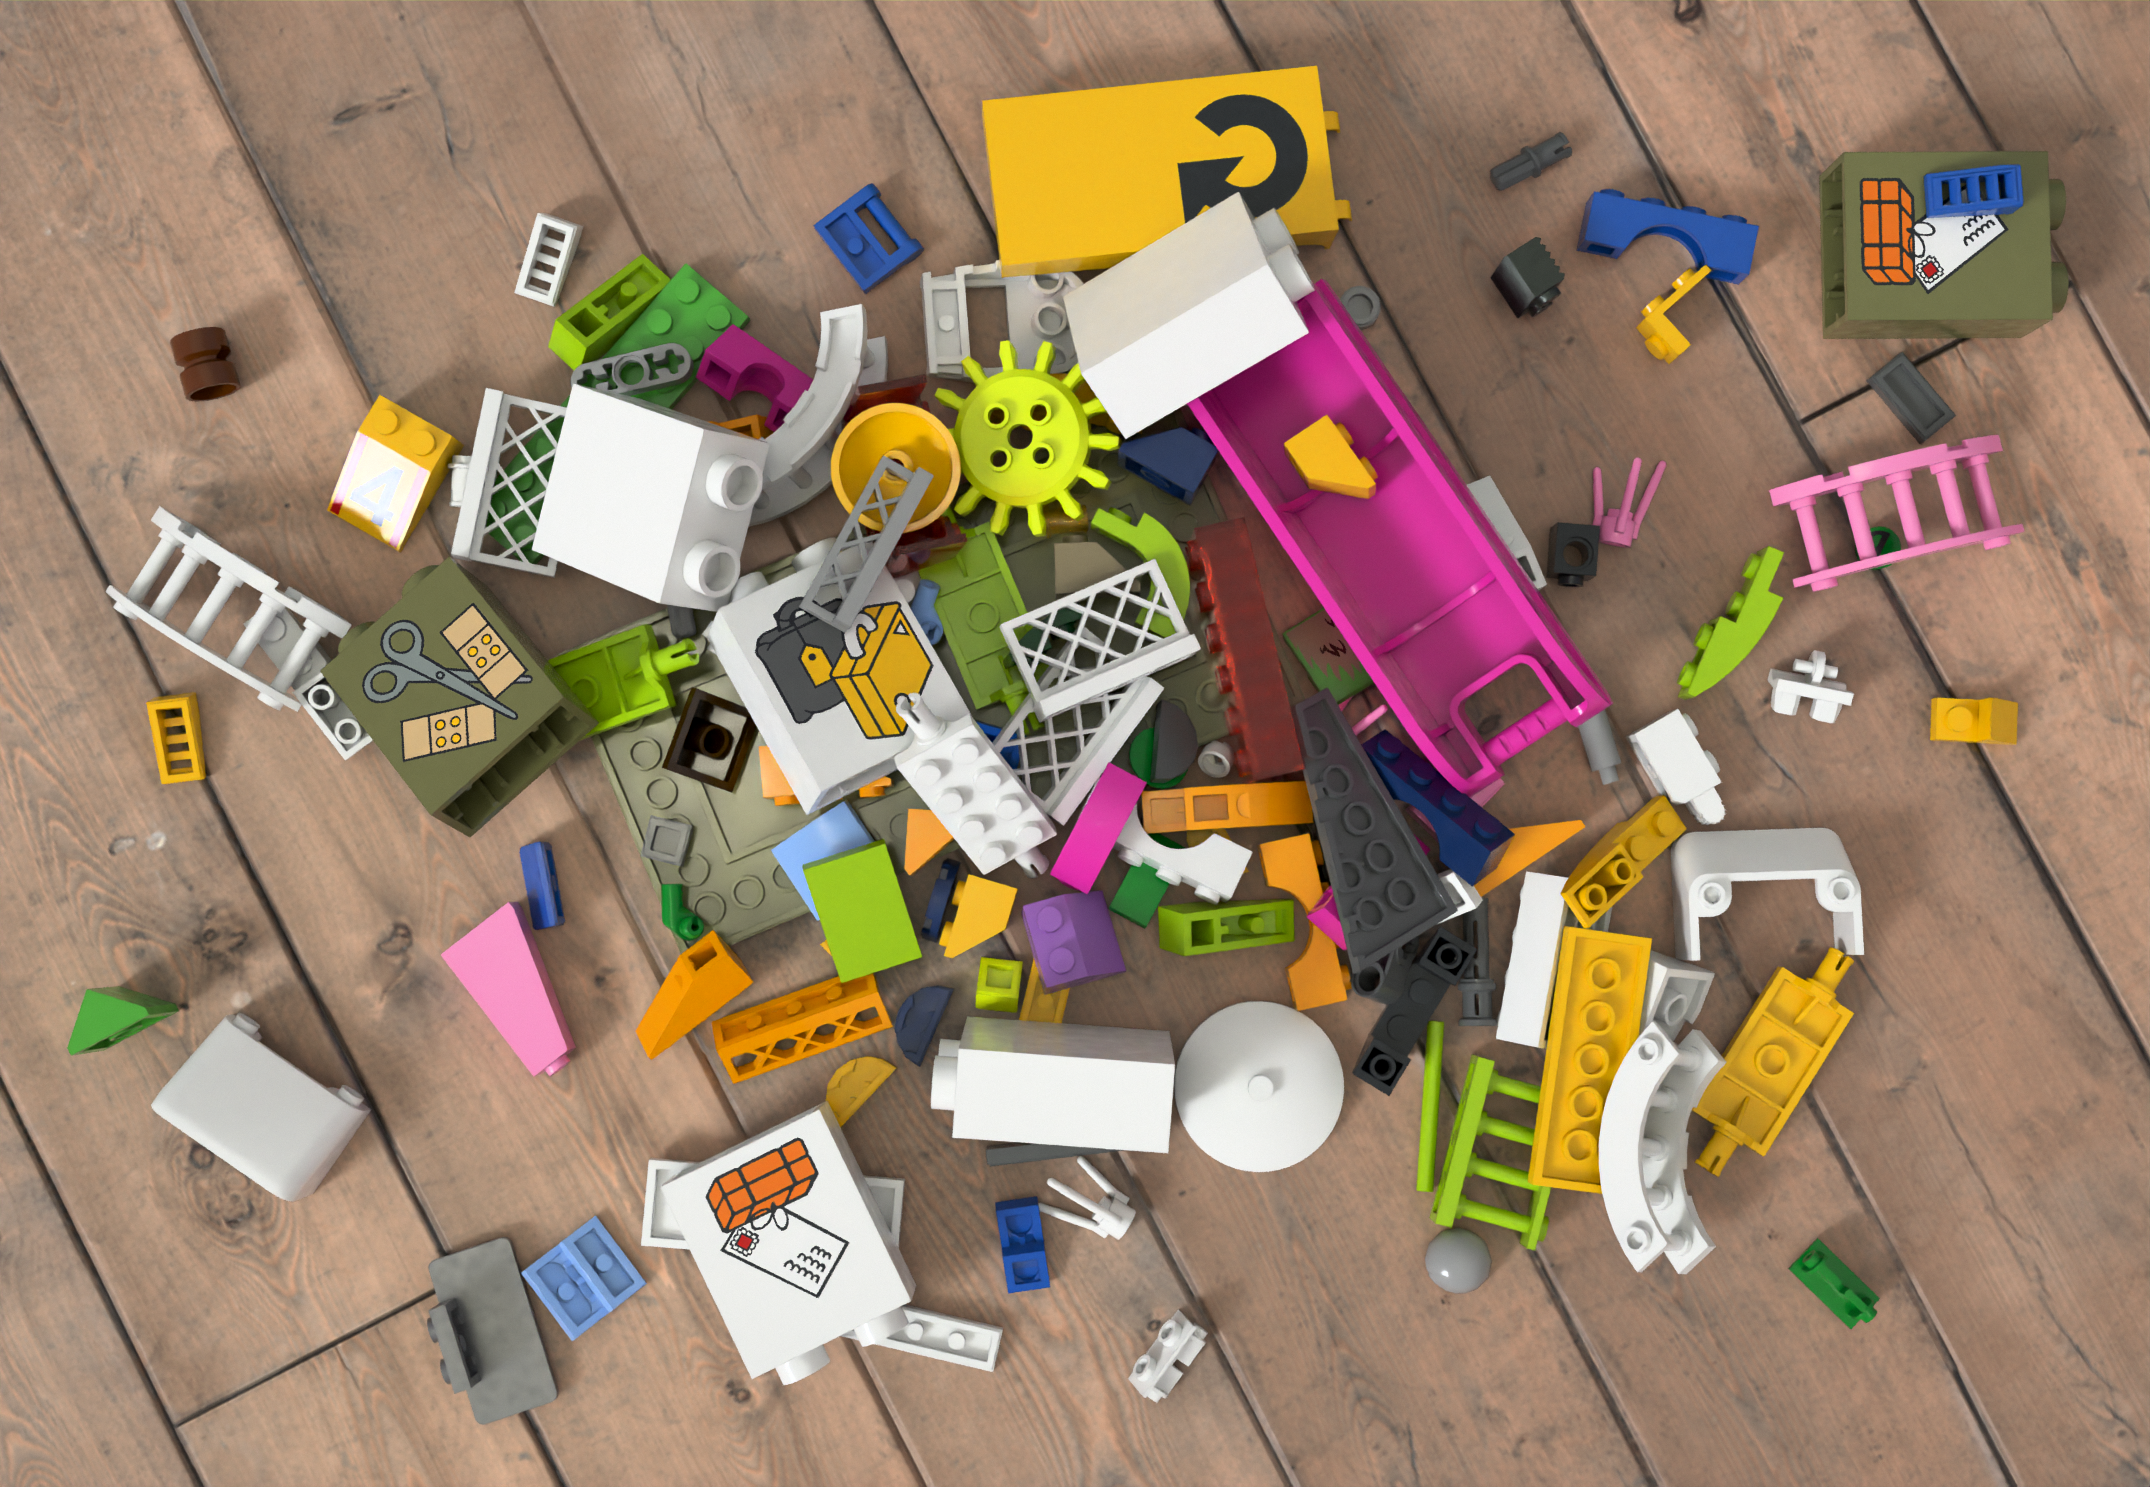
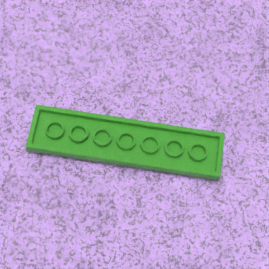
[486,263,750,564]

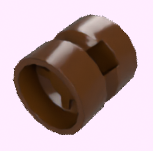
[170,327,241,402]

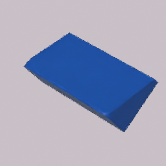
[519,841,565,930]

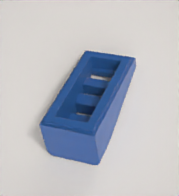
[1923,164,2023,218]

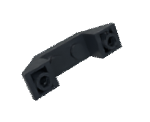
[1352,927,1477,1096]

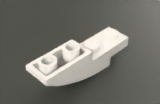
[244,607,373,760]

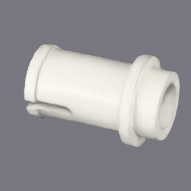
[448,455,471,507]

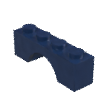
[1361,729,1515,887]

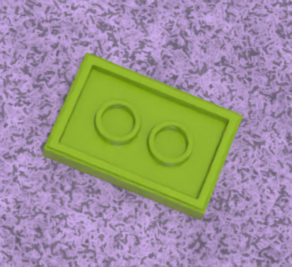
[802,839,922,983]

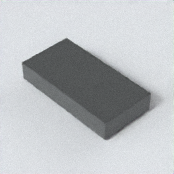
[1866,352,1956,444]

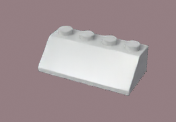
[1496,871,1612,1049]

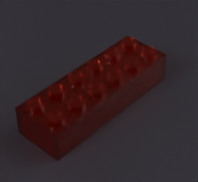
[1185,517,1305,784]

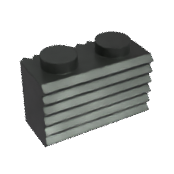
[1490,237,1565,318]

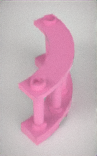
[1769,435,2025,592]

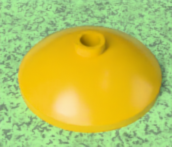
[831,403,961,533]

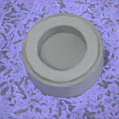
[1340,286,1381,330]

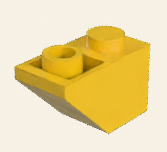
[1284,415,1378,499]
[939,874,1018,958]

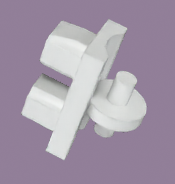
[1767,650,1854,724]

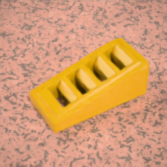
[146,692,206,784]

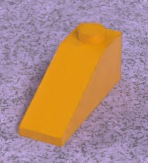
[1474,820,1586,897]

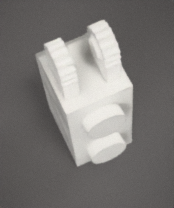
[1626,709,1726,825]

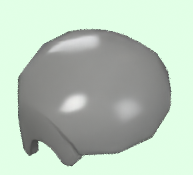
[1425,1228,1492,1294]

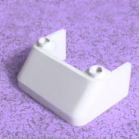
[1671,828,1864,961]

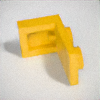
[1636,265,1712,364]

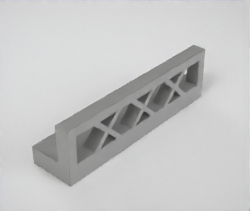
[799,455,934,633]

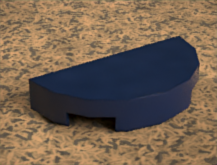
[921,858,961,942]
[894,985,954,1067]

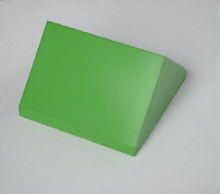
[67,986,179,1056]

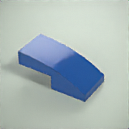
[995,1196,1050,1294]

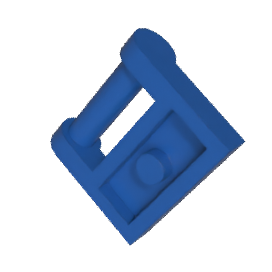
[813,183,924,294]

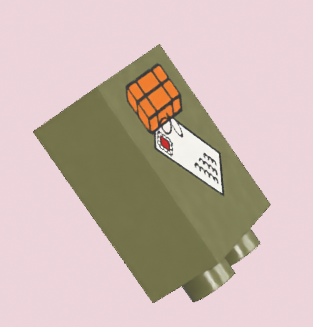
[1819,151,2069,339]

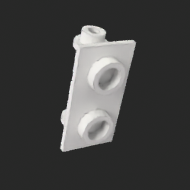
[1128,1310,1208,1403]

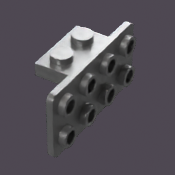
[427,1237,559,1425]

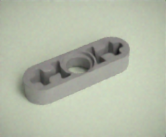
[570,343,694,396]

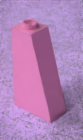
[441,902,576,1077]

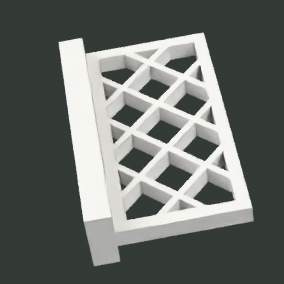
[451,388,567,578]
[999,559,1201,723]
[992,627,1164,826]

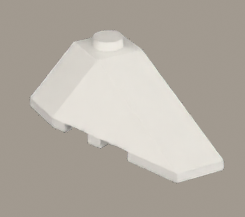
[1638,950,1715,1047]

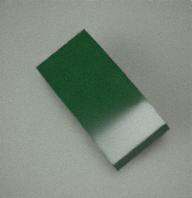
[1002,602,1082,669]

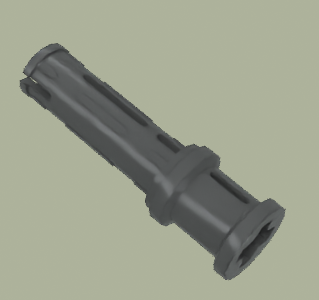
[1458,898,1497,1026]

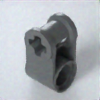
[1350,935,1419,1005]

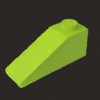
[548,254,671,370]
[1158,899,1295,956]

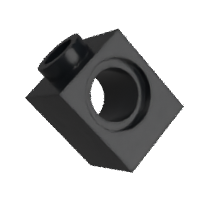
[1546,522,1600,587]

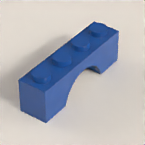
[1576,189,1759,285]

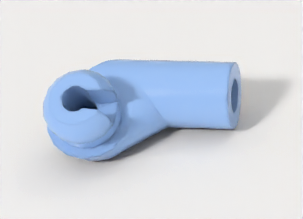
[910,579,943,645]

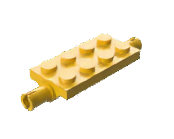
[1692,947,1855,1178]

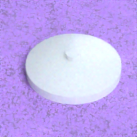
[1174,1001,1344,1172]

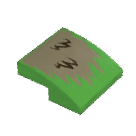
[1282,608,1374,705]

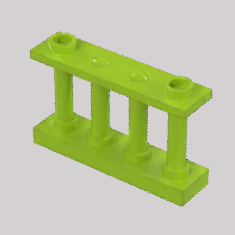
[1429,1054,1551,1251]

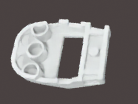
[920,260,1084,383]

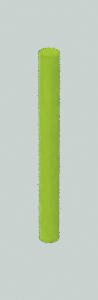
[1416,1020,1444,1192]

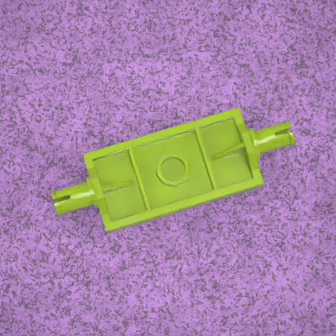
[911,505,1049,735]
[548,624,699,740]

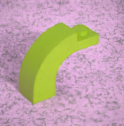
[1091,507,1190,639]

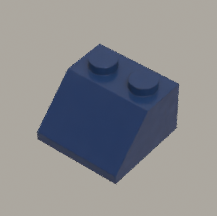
[1117,427,1218,506]

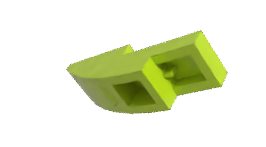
[1677,546,1784,700]

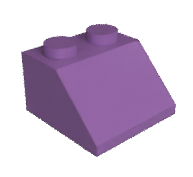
[1021,891,1126,995]

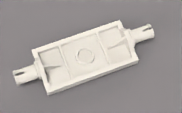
[894,693,1057,878]

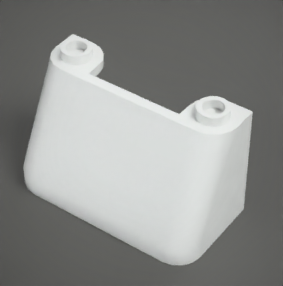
[151,1013,371,1202]

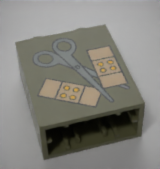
[320,557,599,837]

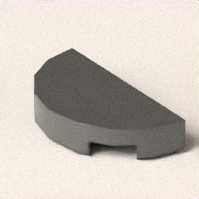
[1150,699,1198,783]

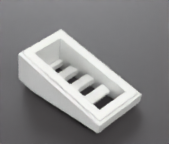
[514,213,584,307]

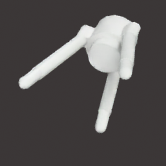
[1038,1156,1136,1240]

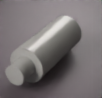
[1578,709,1621,785]

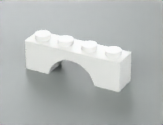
[1076,777,1253,905]

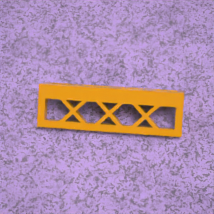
[712,973,893,1084]

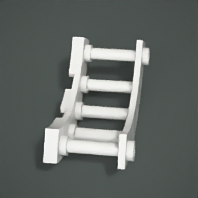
[748,304,888,527]
[106,506,352,712]
[1599,1021,1727,1274]

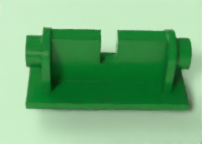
[1788,1238,1880,1329]

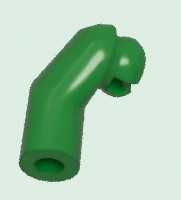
[661,884,704,941]

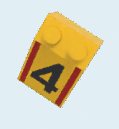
[327,394,464,552]

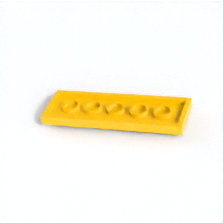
[1527,926,1652,1194]

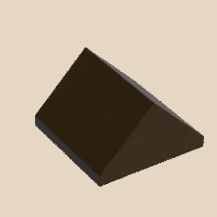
[662,687,756,793]

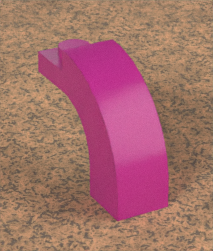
[1050,762,1147,895]

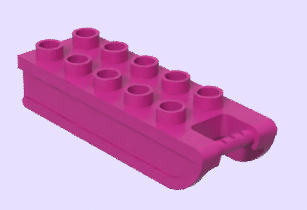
[1187,278,1613,798]

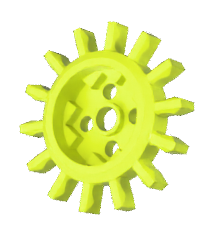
[934,340,1122,537]

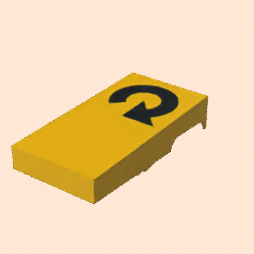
[982,66,1352,278]

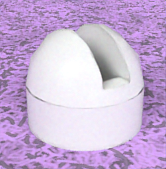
[1198,741,1235,778]

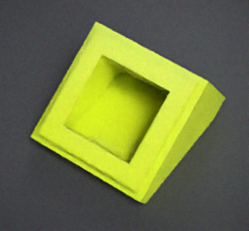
[975,957,1023,1013]

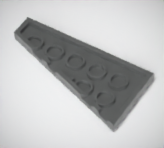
[1288,687,1458,974]

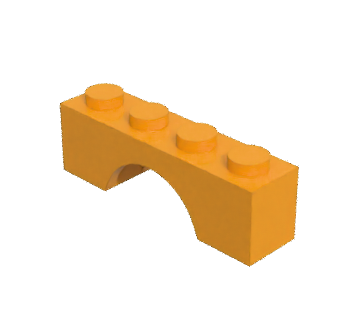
[1257,833,1352,1011]

